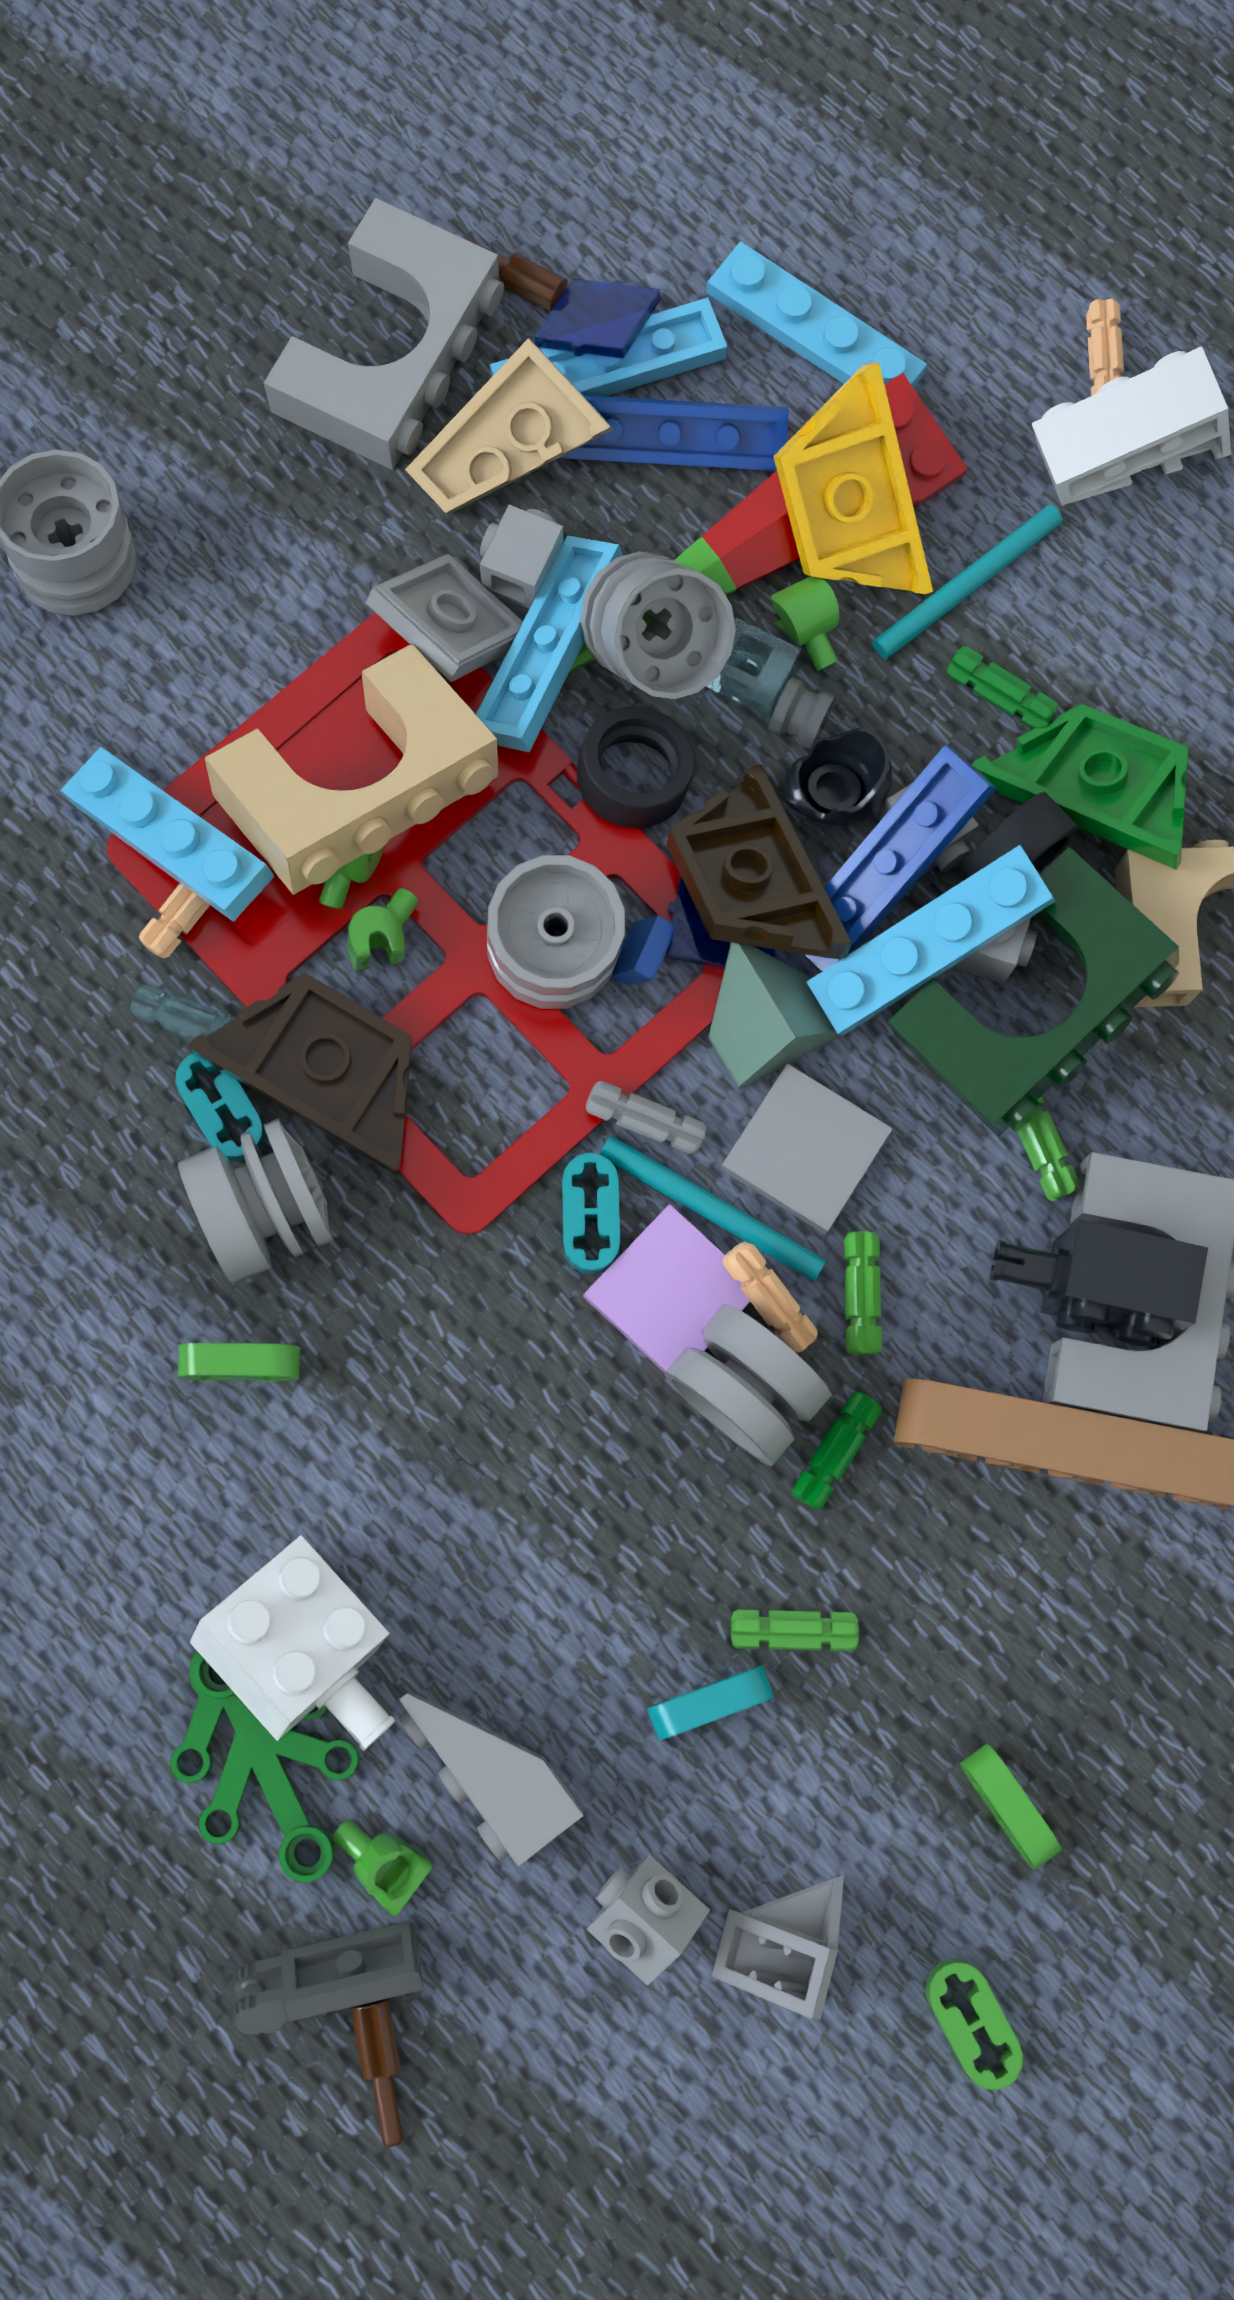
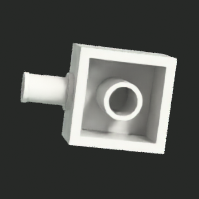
[190,1535,396,1751]

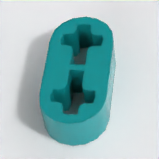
[175,1054,266,1162]
[562,1153,620,1274]
[646,1665,775,1740]

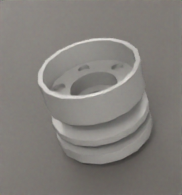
[0,449,137,616]
[580,551,736,699]
[178,1118,333,1285]

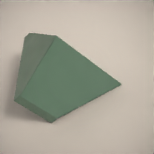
[709,942,841,1090]

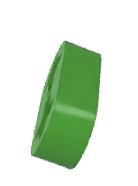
[178,1343,301,1382]
[960,1743,1062,1871]
[925,1959,1023,2090]

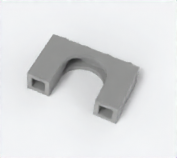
[264,198,504,470]
[1042,1152,1234,1433]

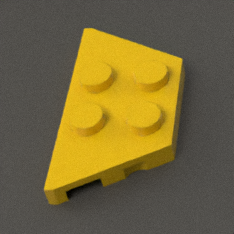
[773,362,933,594]

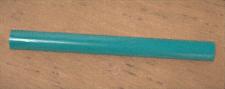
[872,504,1063,660]
[600,1135,827,1282]

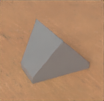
[711,1875,844,2020]

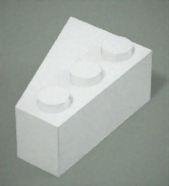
[1032,346,1231,505]

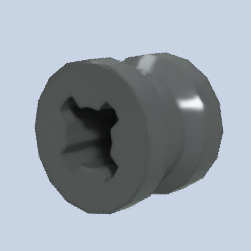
[768,676,836,749]

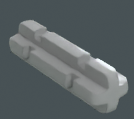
[586,1081,706,1154]

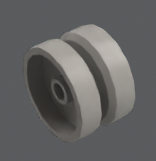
[487,855,625,1009]
[664,1303,832,1466]

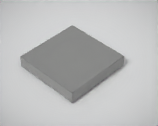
[366,554,523,682]
[721,1063,893,1235]

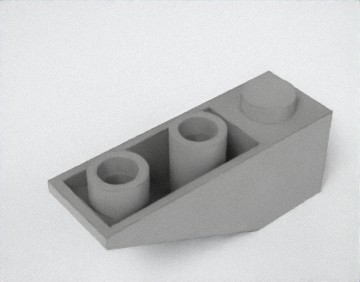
[399,1692,584,1867]

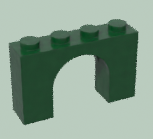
[888,847,1179,1137]

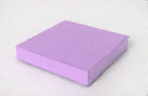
[583,1204,751,1373]

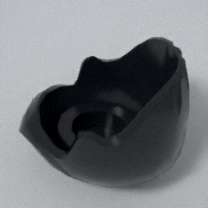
[782,727,892,826]

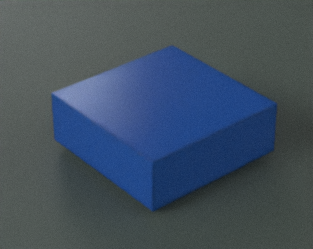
[611,915,676,985]

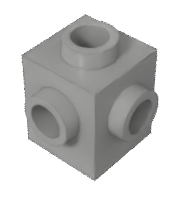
[587,1854,710,1986]

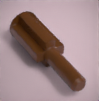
[464,238,568,312]
[350,1998,403,2147]

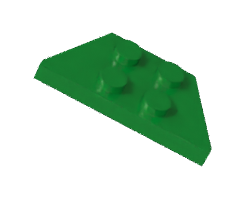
[972,704,1188,870]

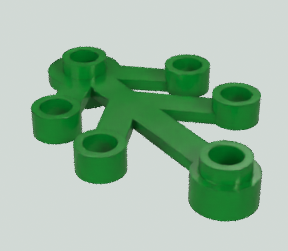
[170,1651,360,1883]

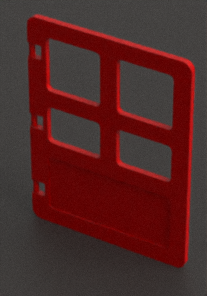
[107,612,755,1235]

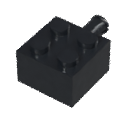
[990,1219,1208,1347]

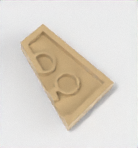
[405,338,613,514]

